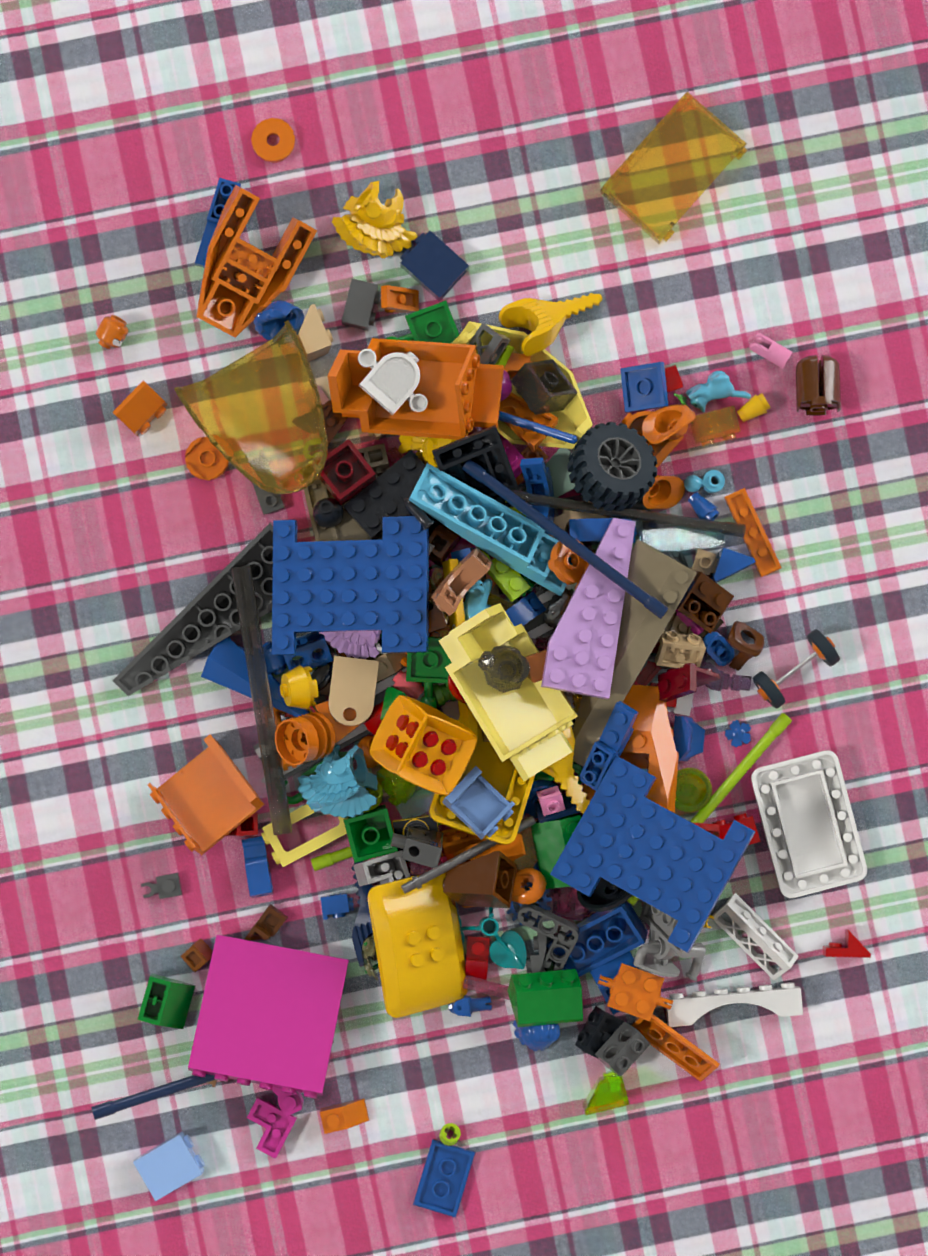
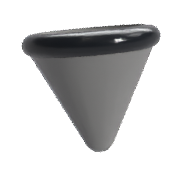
[311,662,333,696]

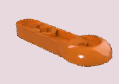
[459,868,546,908]

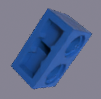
[283,632,333,671]

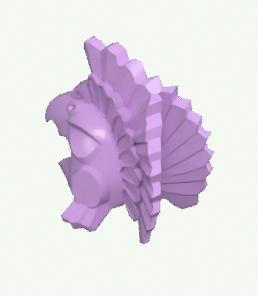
[319,631,382,659]

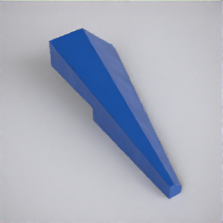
[201,636,310,717]

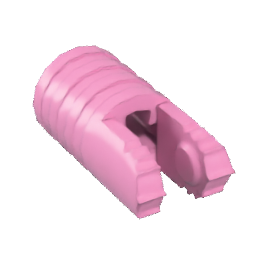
[749,333,792,369]

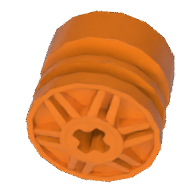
[275,712,335,766]

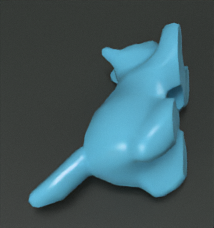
[685,371,751,412]
[463,579,492,621]

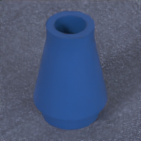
[688,492,720,525]

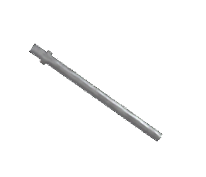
[401,816,536,894]

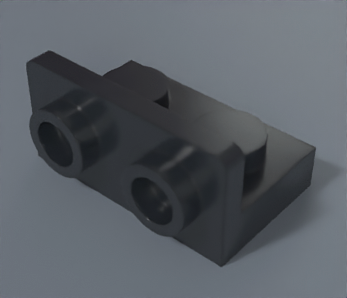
[575,1006,624,1058]

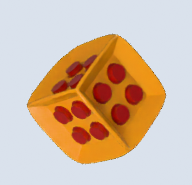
[370,695,478,796]

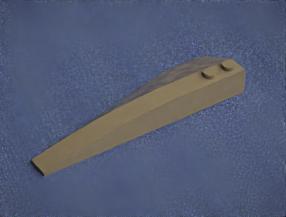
[573,539,697,767]

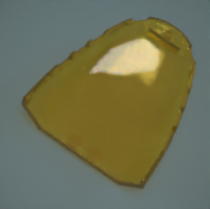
[174,320,328,494]

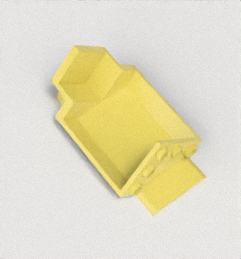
[439,603,578,781]

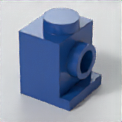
[320,893,354,920]

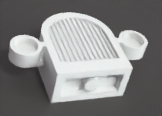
[358,349,428,415]

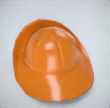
[641,405,696,444]

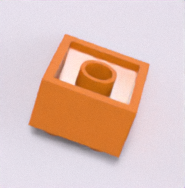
[112,380,168,436]

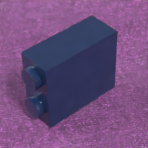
[400,231,469,302]

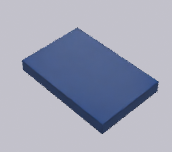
[413,1139,475,1218]

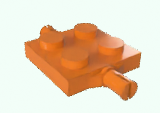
[597,963,673,1021]

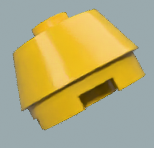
[280,665,318,709]

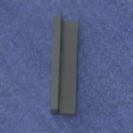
[468,323,510,365]

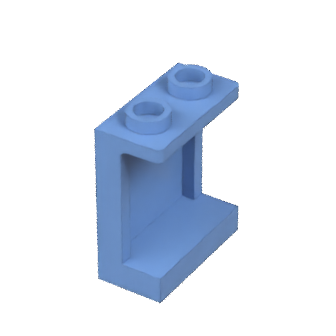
[442,766,515,840]

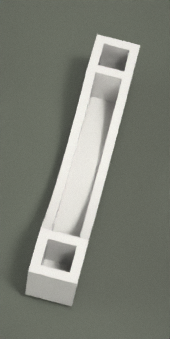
[665,982,803,1027]

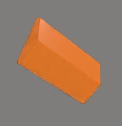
[631,1014,720,1082]

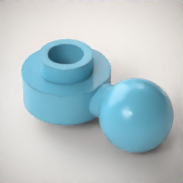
[684,470,725,493]

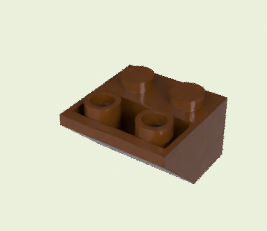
[676,570,734,634]

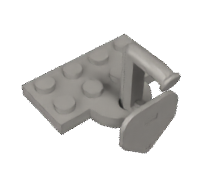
[633,902,706,981]

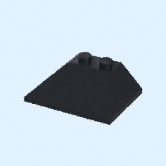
[432,425,523,508]

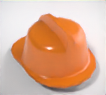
[642,475,685,509]

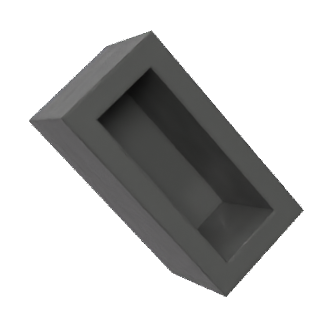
[342,279,381,331]

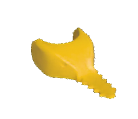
[499,293,603,357]
[542,726,590,814]

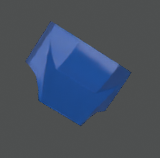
[673,715,705,761]

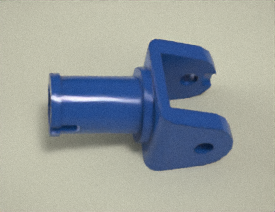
[448,995,492,1017]

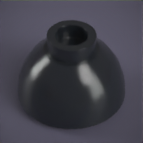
[313,498,344,528]

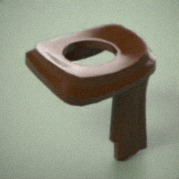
[728,621,765,671]

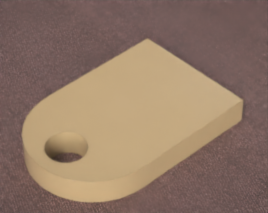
[328,656,379,726]

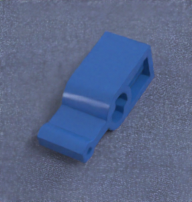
[242,836,274,898]

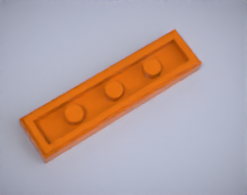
[724,488,782,577]

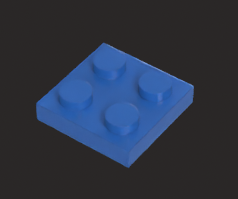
[620,362,669,413]

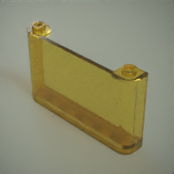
[600,92,748,244]

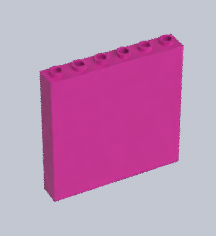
[188,935,349,1099]

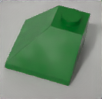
[343,804,398,863]

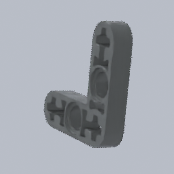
[518,904,579,972]

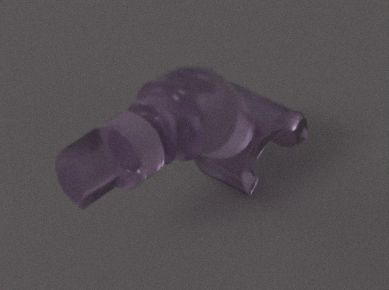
[700,652,752,691]

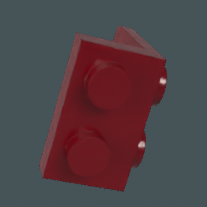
[658,663,720,702]

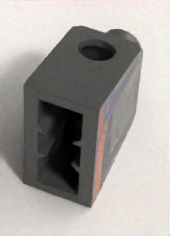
[390,827,443,868]

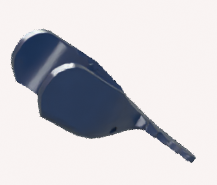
[351,861,374,967]

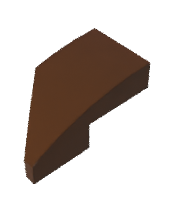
[244,904,288,941]

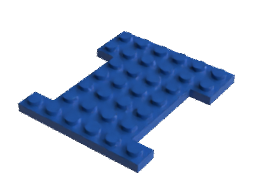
[272,516,429,656]
[550,755,755,953]

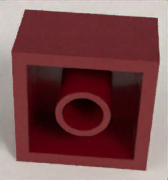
[313,439,376,505]

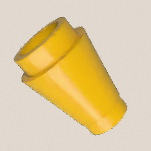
[737,393,771,422]

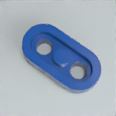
[703,631,735,666]

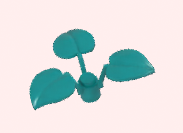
[458,907,527,969]

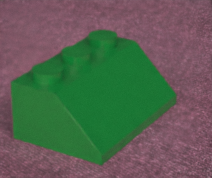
[531,814,581,889]
[507,969,583,1027]

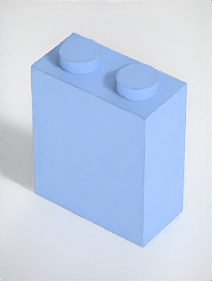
[133,1132,205,1201]

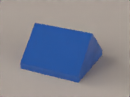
[710,548,756,583]

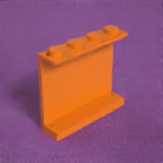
[147,734,265,856]

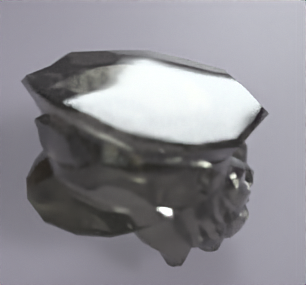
[478,645,530,693]

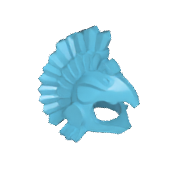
[297,744,378,819]

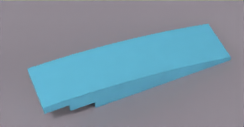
[409,463,573,596]

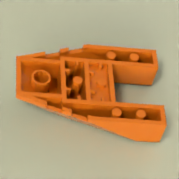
[196,185,318,338]
[580,685,679,816]

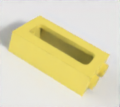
[261,804,349,867]

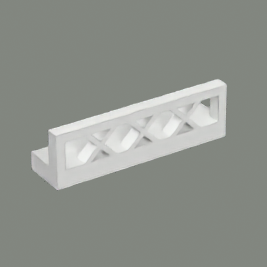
[712,893,799,981]

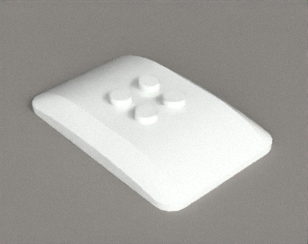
[751,750,867,898]

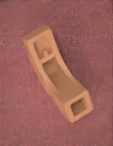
[431,547,493,616]

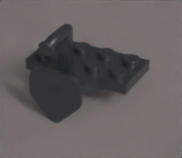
[343,450,440,540]

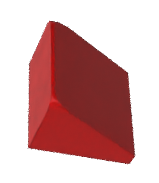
[665,365,684,393]

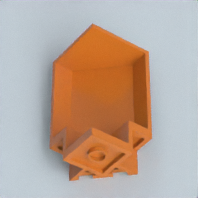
[327,338,504,440]

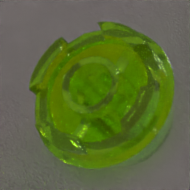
[376,766,418,806]
[675,768,712,812]

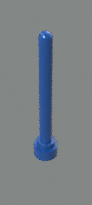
[498,411,578,444]

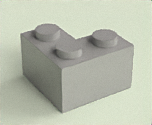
[353,850,410,886]

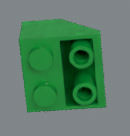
[137,974,196,1029]

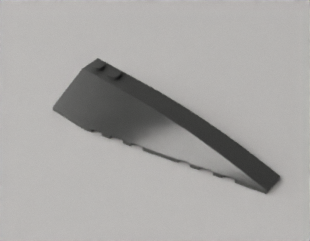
[112,522,273,696]

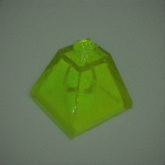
[582,1071,630,1115]

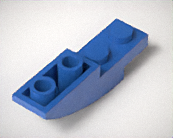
[195,178,241,268]
[579,701,639,791]

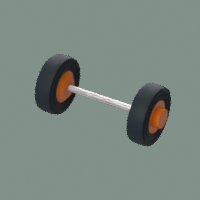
[752,629,840,709]

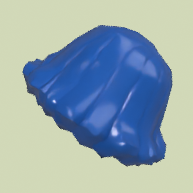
[253,300,304,345]
[513,1020,560,1052]

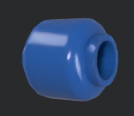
[255,641,286,675]

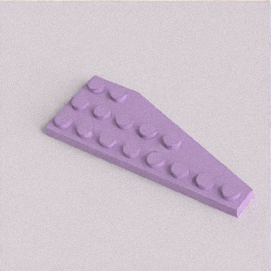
[541,518,636,699]

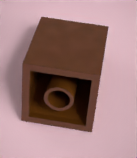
[443,851,518,908]

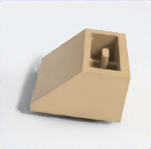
[295,304,333,363]

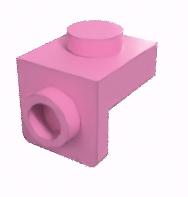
[536,786,565,816]

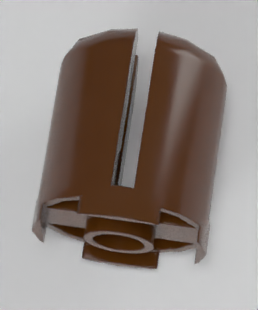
[796,355,841,416]

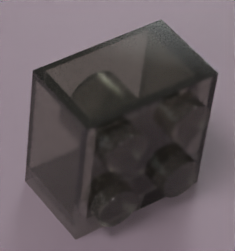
[511,359,578,415]

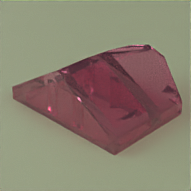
[552,886,592,921]

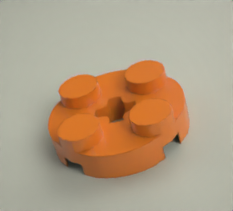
[548,539,589,585]

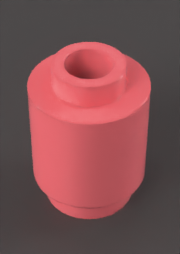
[392,670,424,700]

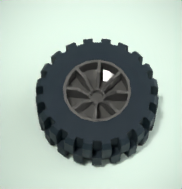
[567,422,658,512]

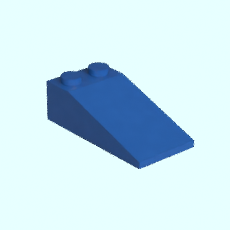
[546,901,648,977]

